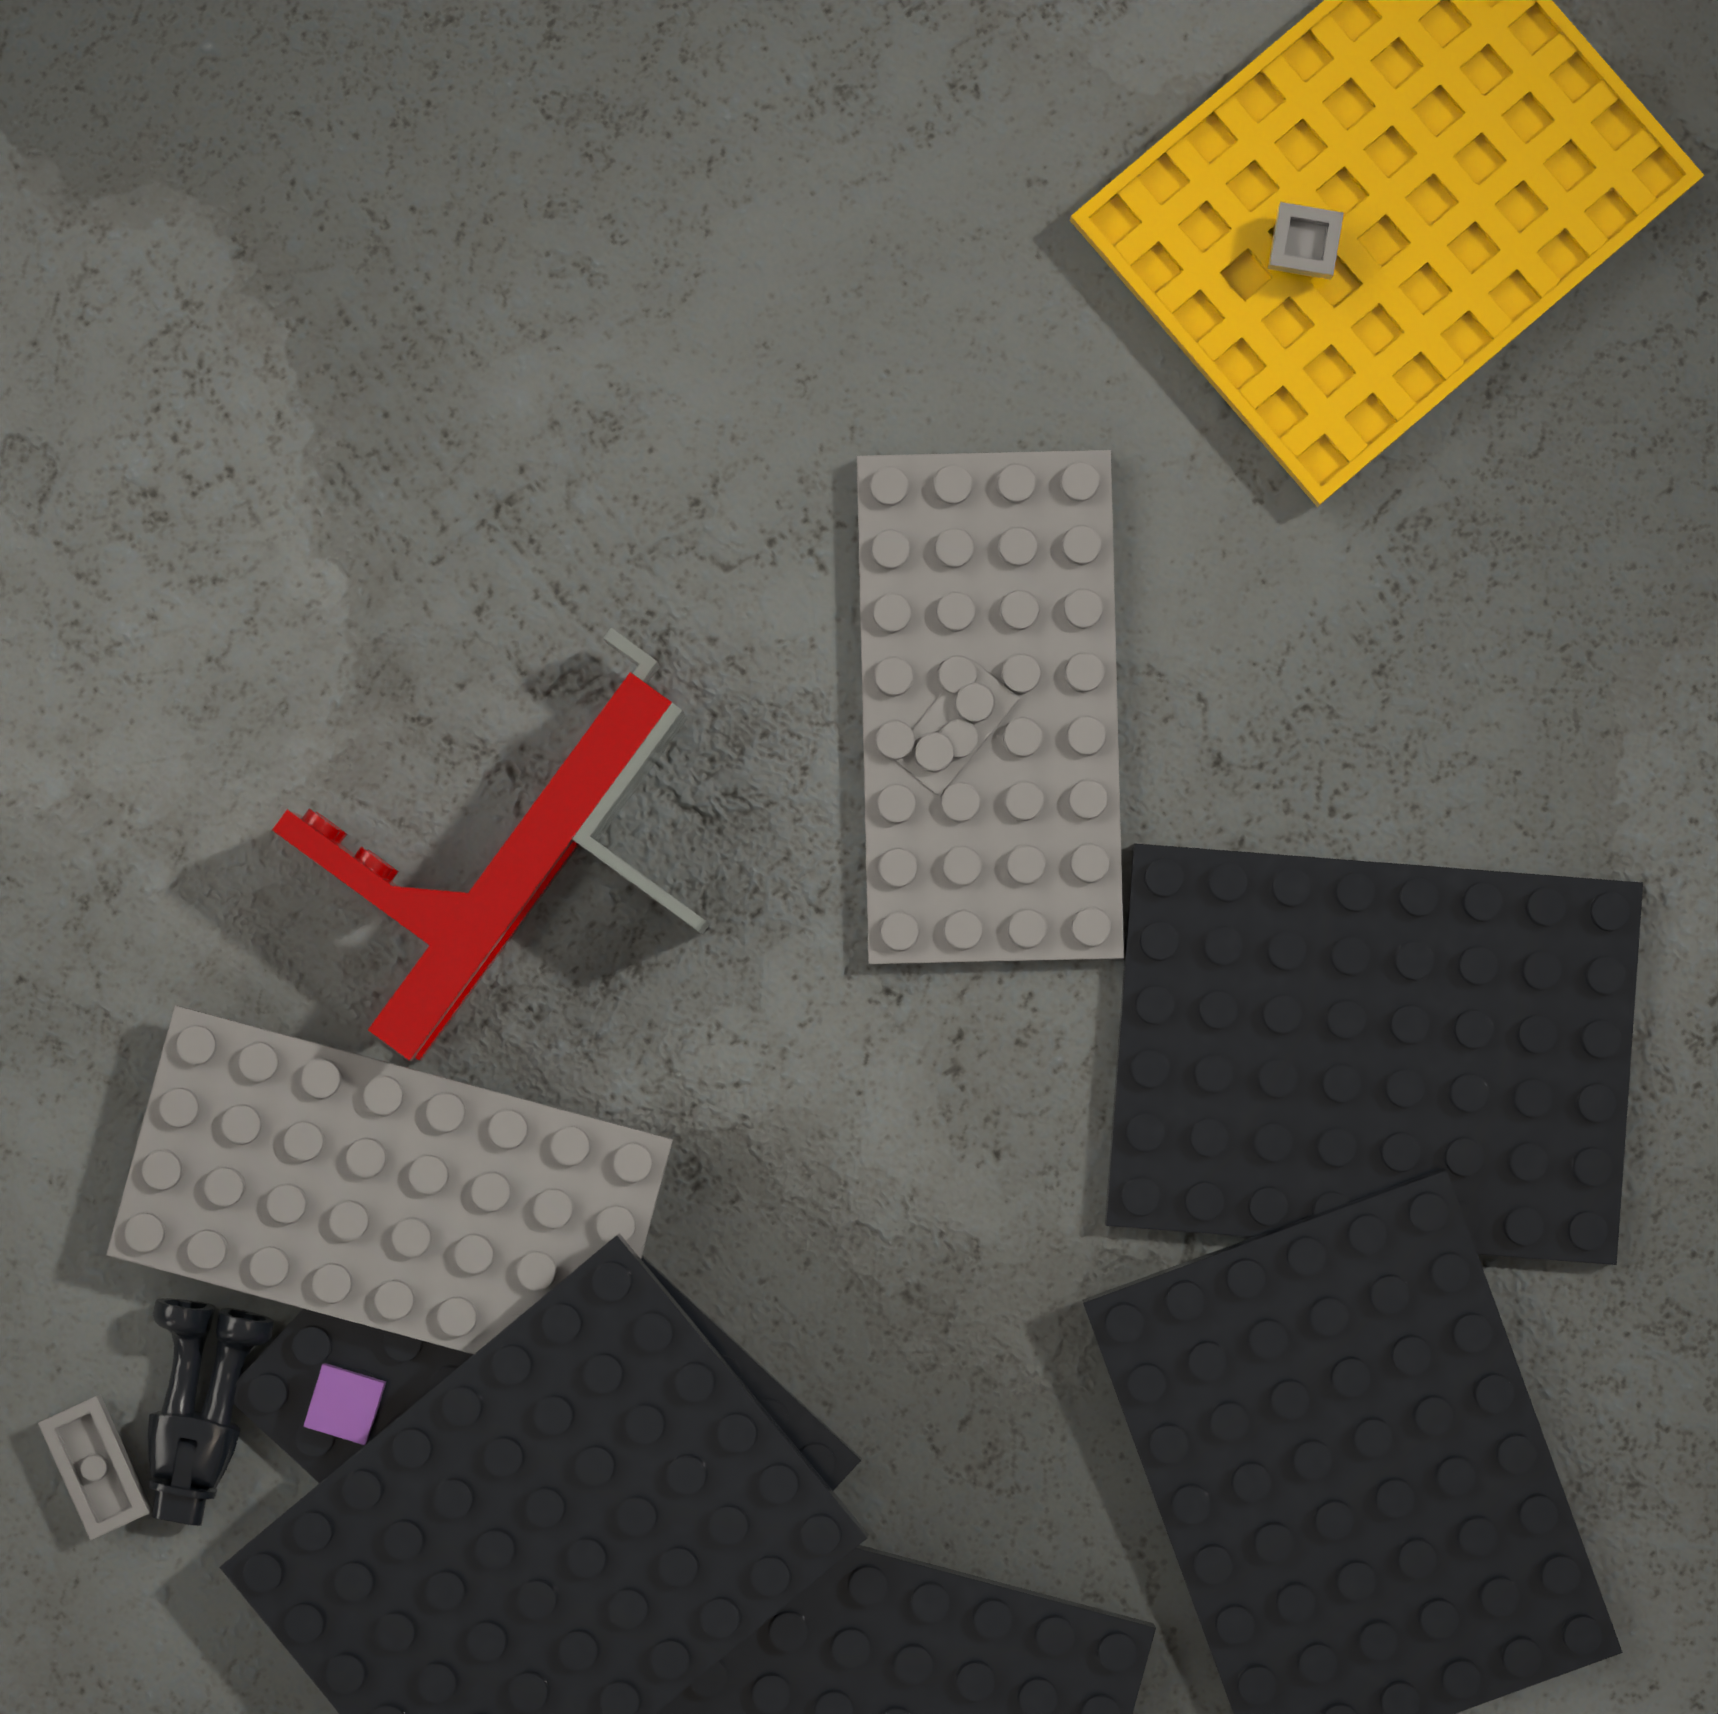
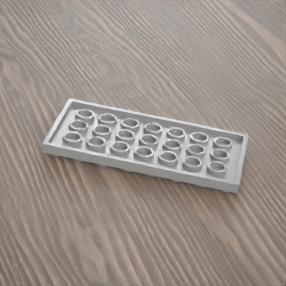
[857,450,1124,965]
[106,1006,674,1354]

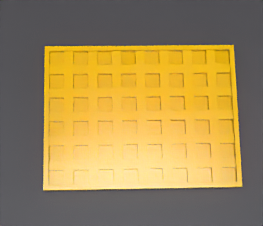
[1070,0,1704,507]

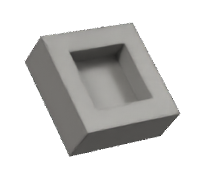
[1268,202,1344,280]

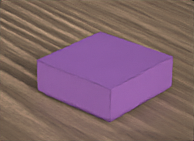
[303,1363,386,1445]

